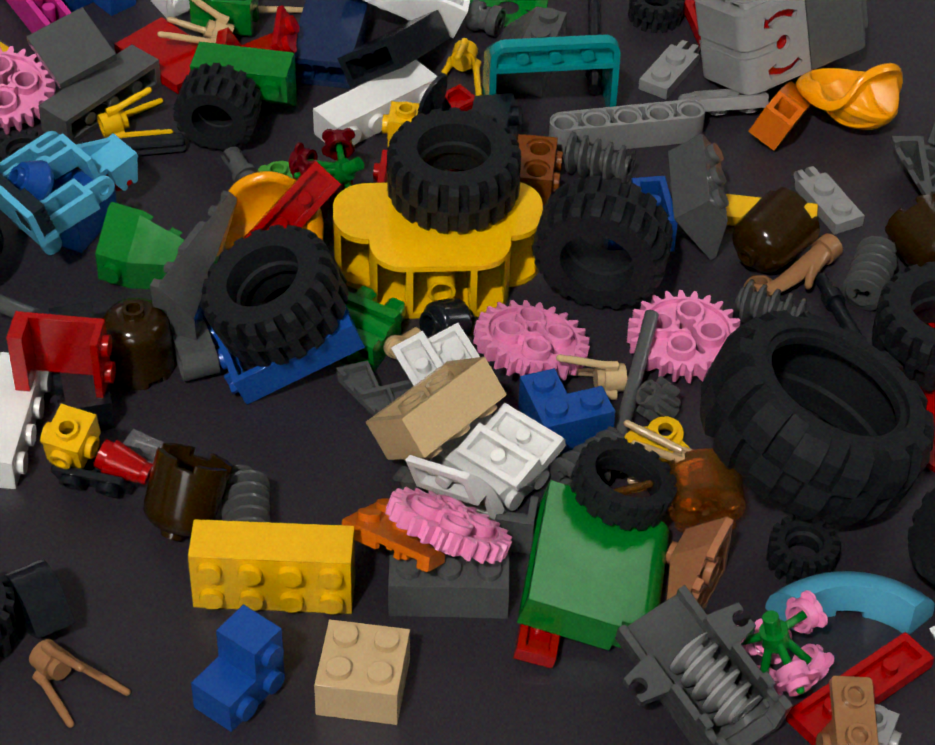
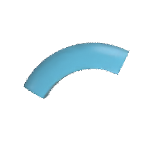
[765,571,935,635]

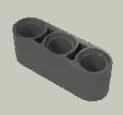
[164,310,220,382]

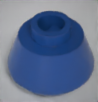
[8,160,54,201]

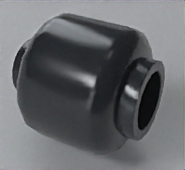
[419,298,474,338]

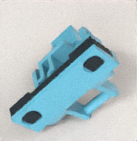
[0,131,138,255]

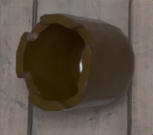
[732,187,820,273]
[885,193,935,267]
[102,298,175,390]
[143,443,232,541]

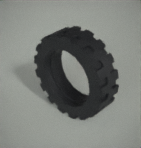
[570,437,677,531]

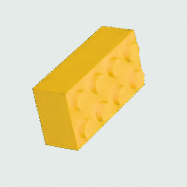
[188,519,355,614]

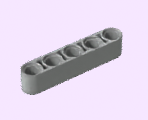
[549,99,706,155]

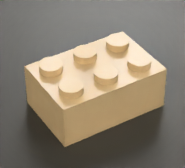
[366,356,507,462]

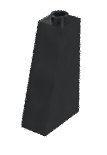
[337,10,450,88]

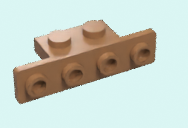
[816,676,879,745]

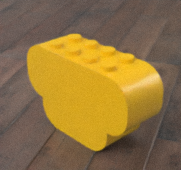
[333,182,543,319]

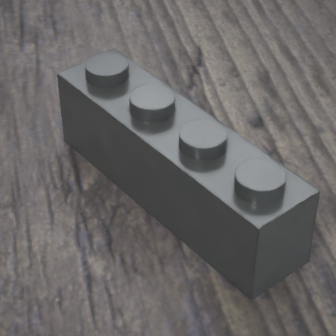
[38,45,161,142]

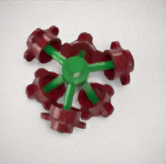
[289,128,364,219]

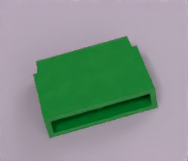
[517,480,669,651]

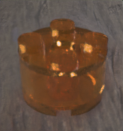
[668,448,746,532]

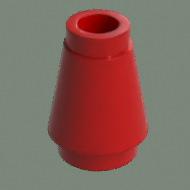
[94,439,153,485]

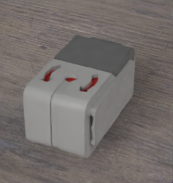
[695,0,868,95]

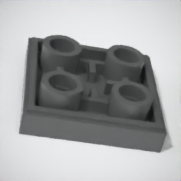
[26,7,117,90]

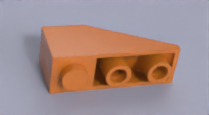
[748,81,812,151]

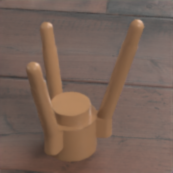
[29,639,131,728]

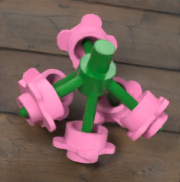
[737,590,834,696]

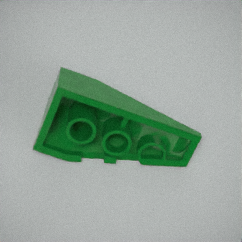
[95,202,184,289]

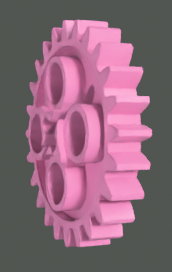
[0,46,56,134]
[627,290,740,383]
[473,300,590,380]
[385,487,512,564]

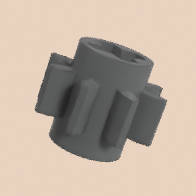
[636,376,681,422]

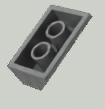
[481,7,567,98]
[668,133,729,260]
[388,550,509,619]

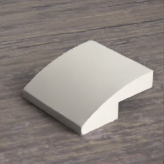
[391,323,480,386]
[456,402,566,491]
[406,455,505,520]

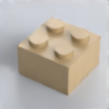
[314,619,410,725]

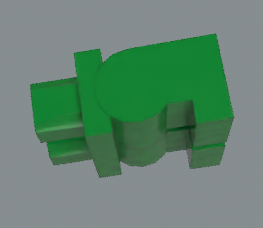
[342,285,406,372]

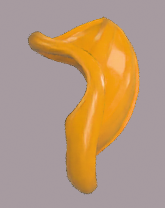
[796,63,903,130]
[224,171,324,287]

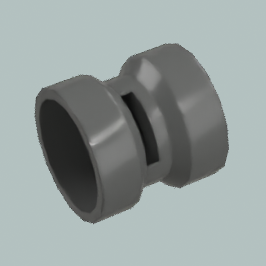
[466,0,506,37]

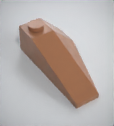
[666,517,734,610]

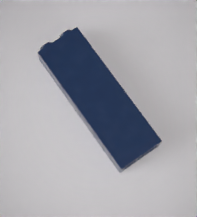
[295,0,375,89]

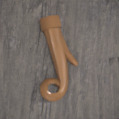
[744,233,843,297]

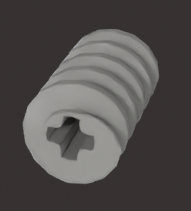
[670,632,763,726]

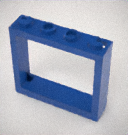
[204,304,365,405]

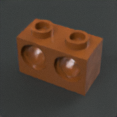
[517,134,563,205]

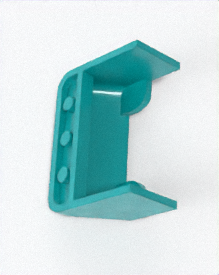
[483,35,621,107]

